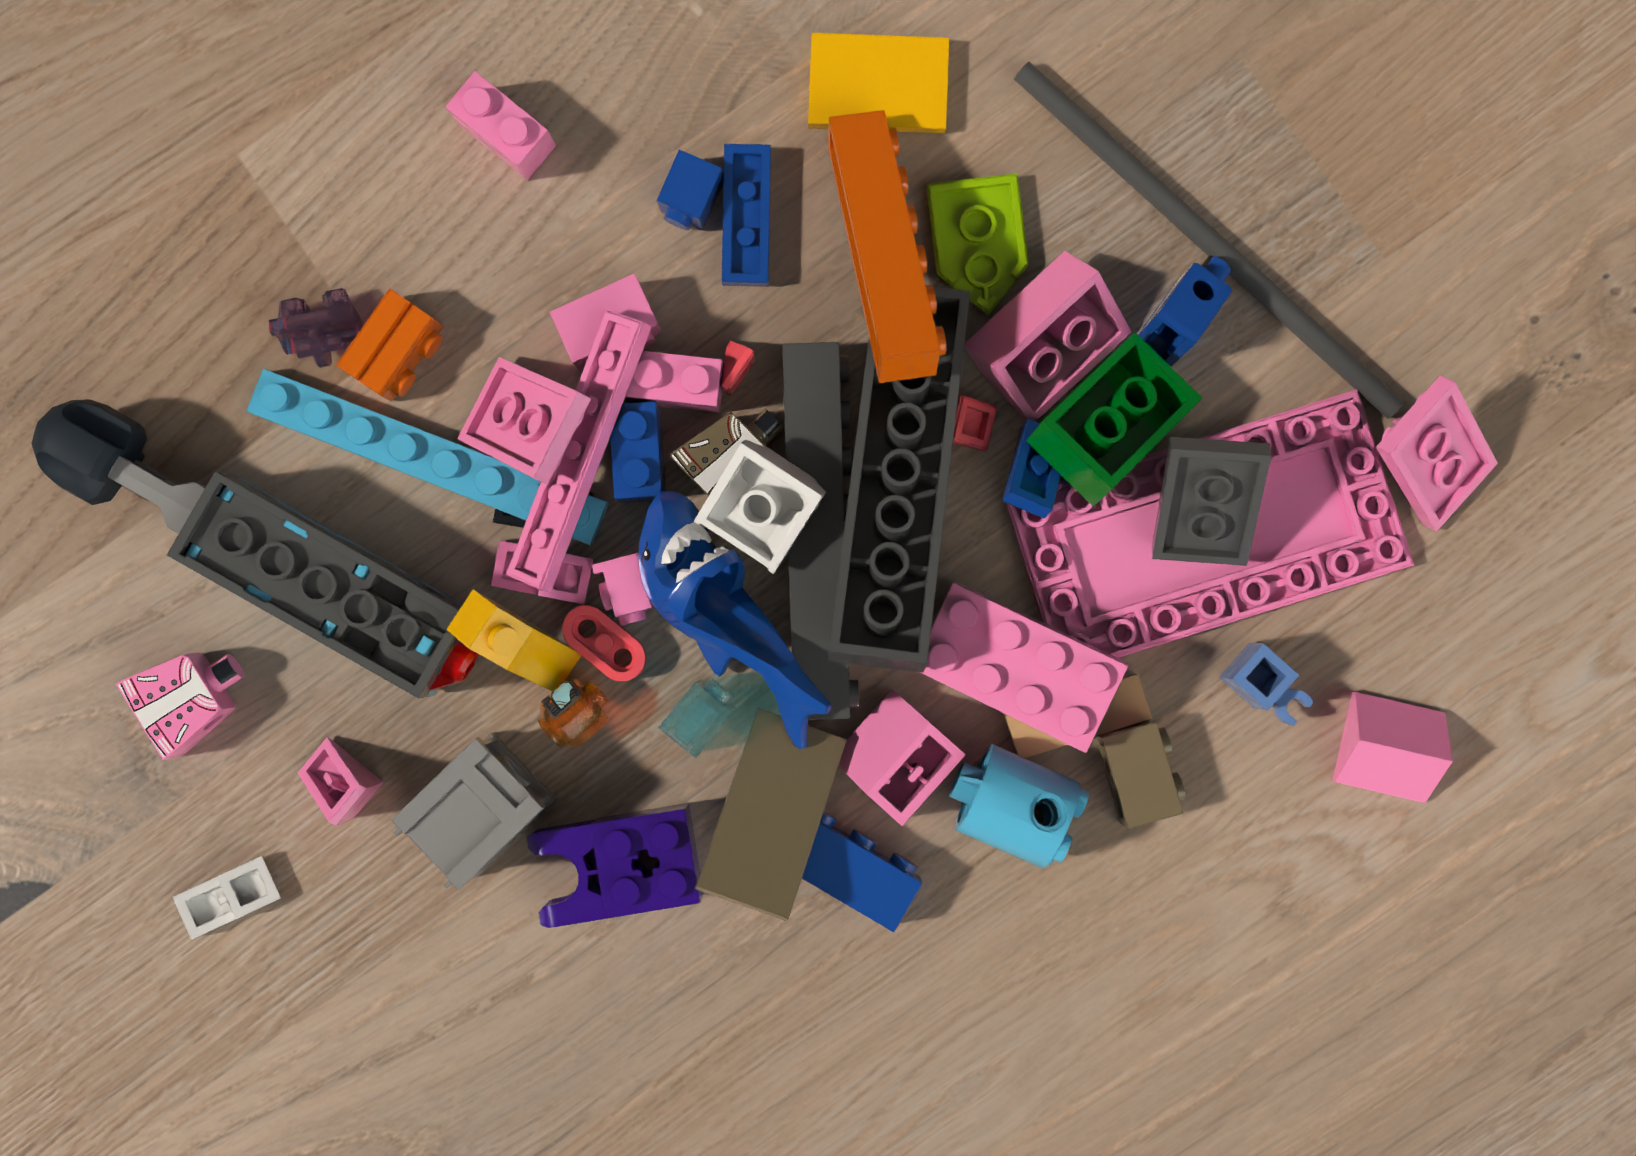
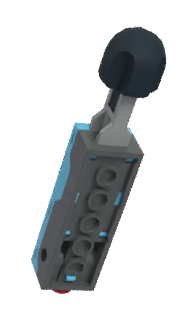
[31,399,479,699]

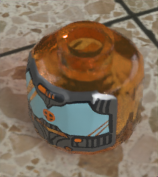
[538,678,609,748]

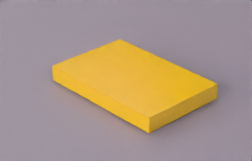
[808,33,949,134]

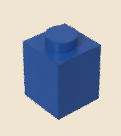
[657,149,724,230]

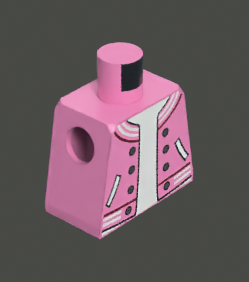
[116,653,244,760]

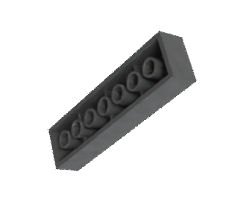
[828,287,970,673]

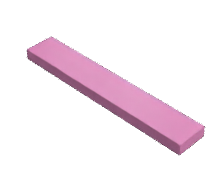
[506,309,652,593]

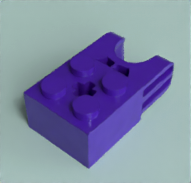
[526,803,704,928]

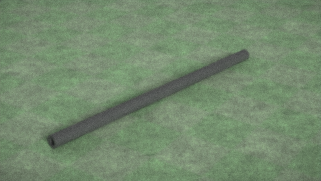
[1014,61,1405,419]

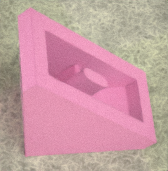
[298,737,384,825]

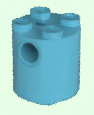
[949,744,1089,869]

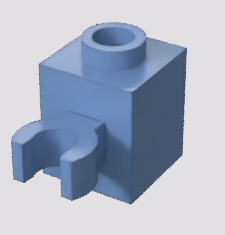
[1219,643,1313,726]

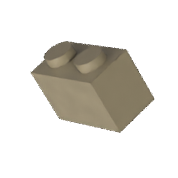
[1095,720,1186,829]

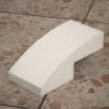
[172,856,281,940]

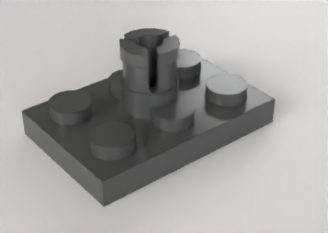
[1152,437,1272,566]

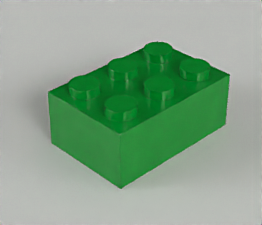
[1026,332,1203,507]

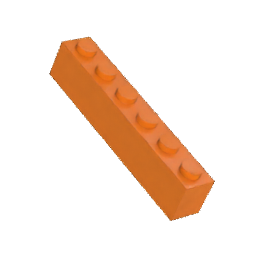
[828,110,946,383]

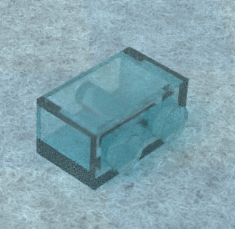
[658,679,737,758]

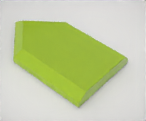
[926,173,1029,316]

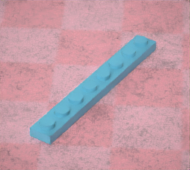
[246,369,609,546]

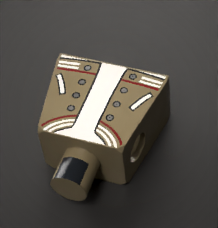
[669,408,784,497]

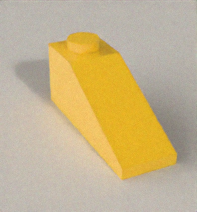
[446,589,581,691]

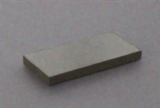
[695,708,847,921]

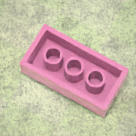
[920,583,1129,753]

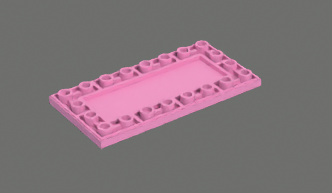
[1004,389,1414,658]

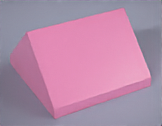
[1332,691,1453,803]

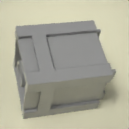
[391,733,557,890]

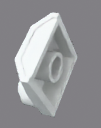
[694,440,826,574]

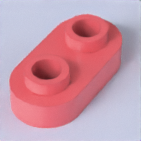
[562,605,647,681]

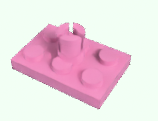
[457,357,591,485]
[1376,375,1498,532]

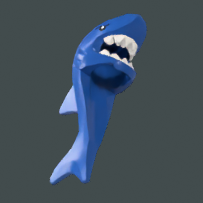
[638,491,831,749]

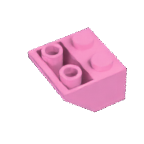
[838,689,966,826]

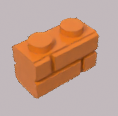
[336,288,444,402]

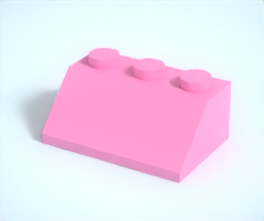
[964,251,1132,421]

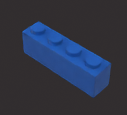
[802,811,922,932]

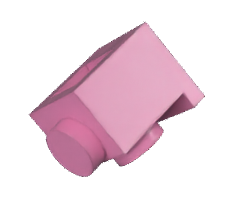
[591,553,655,626]

